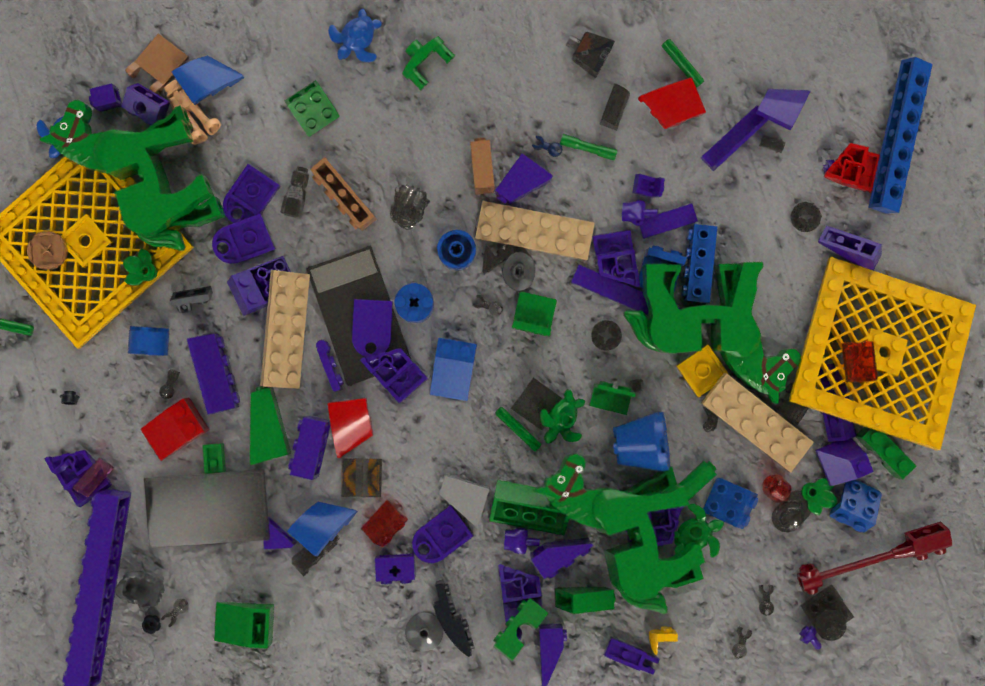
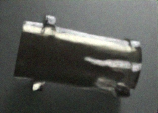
[759,135,786,154]

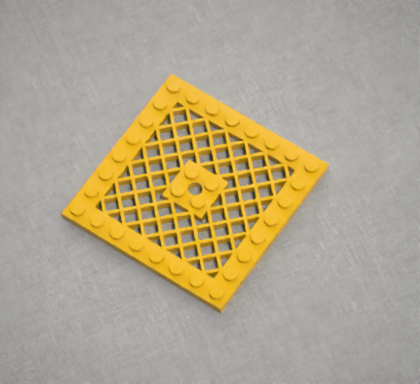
[0,157,194,349]
[789,257,976,451]

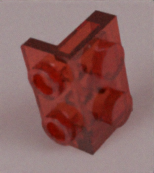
[842,341,878,383]
[361,500,408,547]

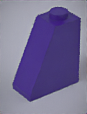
[495,153,553,204]

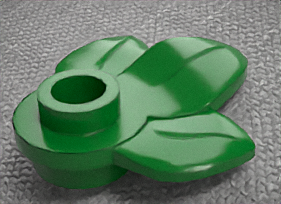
[123,249,158,286]
[801,478,838,515]

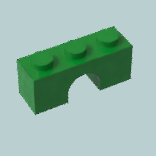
[856,426,917,480]
[493,598,548,662]

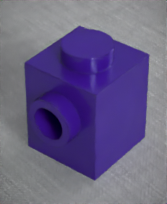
[89,83,122,112]

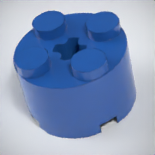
[437,230,476,270]
[394,283,434,323]
[128,326,169,356]

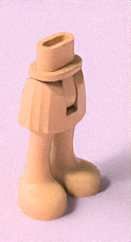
[164,80,221,145]

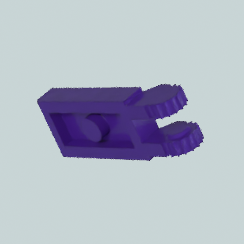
[316,339,344,392]
[603,637,660,675]

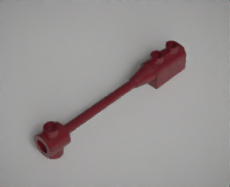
[797,521,952,594]

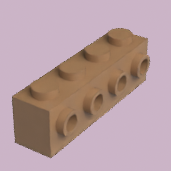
[310,157,377,231]

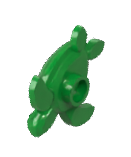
[540,389,585,444]
[674,504,724,558]

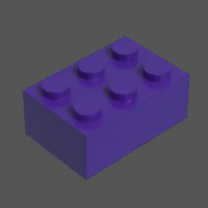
[288,416,331,480]

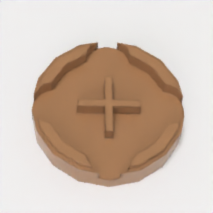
[27,231,68,270]

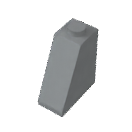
[437,474,489,526]

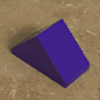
[263,517,297,549]

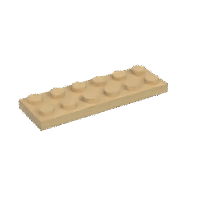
[475,201,595,261]
[260,270,310,389]
[701,373,814,473]

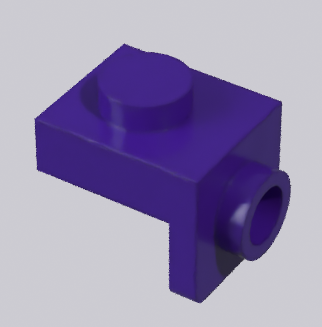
[632,174,665,198]

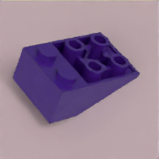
[227,256,291,316]
[530,538,593,579]

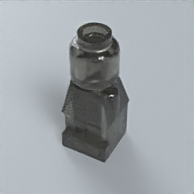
[280,166,310,219]
[291,535,340,576]

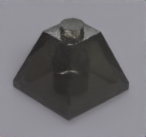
[511,377,563,430]

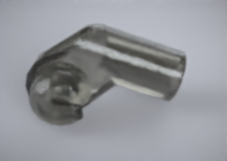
[703,406,719,432]

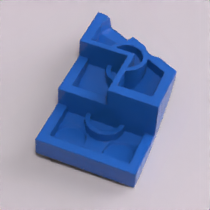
[171,56,245,105]
[287,502,358,556]

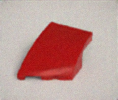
[638,77,706,129]
[823,143,880,193]
[327,398,373,458]

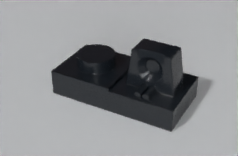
[170,286,213,313]

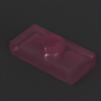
[73,457,114,497]

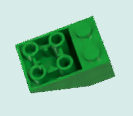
[214,602,274,649]

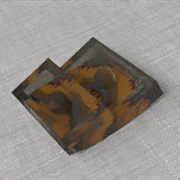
[341,458,382,498]

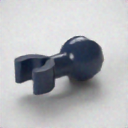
[532,135,563,157]

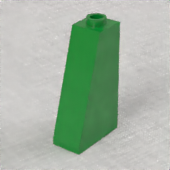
[250,386,291,465]

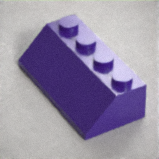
[187,333,240,415]

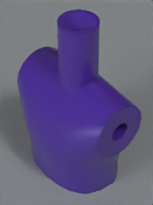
[622,200,658,226]
[504,528,540,554]

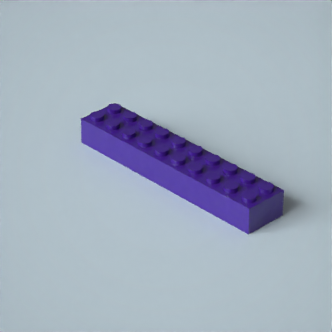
[62,489,132,686]

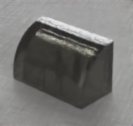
[599,83,630,131]

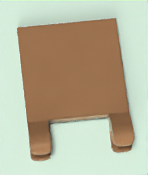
[125,34,189,95]

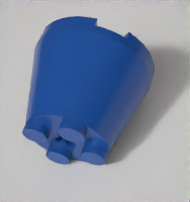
[613,412,670,471]

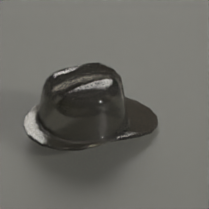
[772,490,811,532]

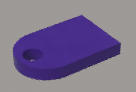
[223,164,280,223]
[212,213,276,264]
[352,299,393,357]
[412,505,474,563]

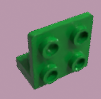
[284,80,339,137]
[511,292,557,337]
[589,381,636,415]

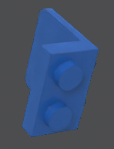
[639,245,687,292]
[703,478,758,529]
[829,480,882,533]

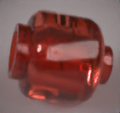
[762,474,792,503]

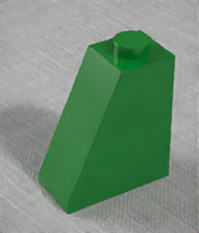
[555,586,616,614]

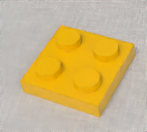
[676,344,730,398]

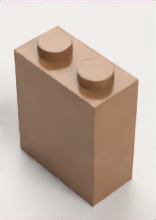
[470,138,494,195]

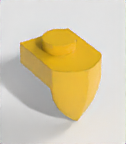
[649,626,678,655]

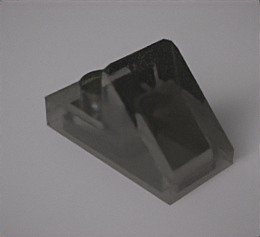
[482,245,515,276]

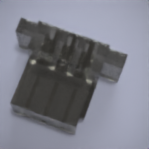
[628,379,643,392]

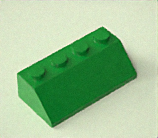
[489,480,569,536]

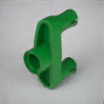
[402,36,456,91]

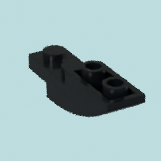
[433,579,475,657]

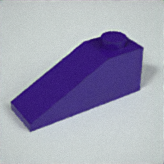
[818,225,882,271]
[539,624,567,686]

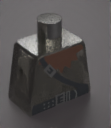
[566,32,615,78]

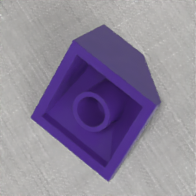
[815,438,874,486]

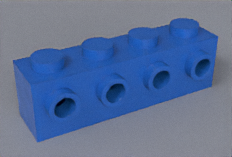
[681,224,718,304]

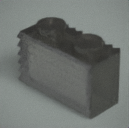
[774,382,809,426]

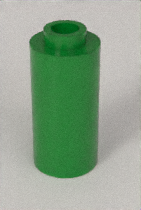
[678,461,717,501]

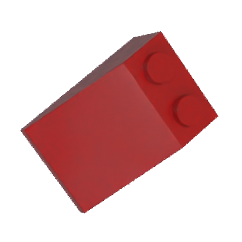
[140,398,210,461]

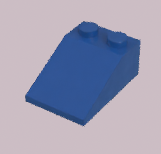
[430,338,477,401]

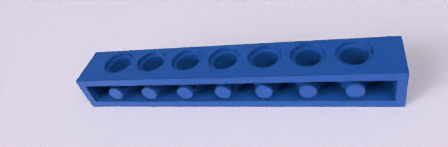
[868,57,933,214]

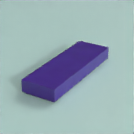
[639,203,698,239]

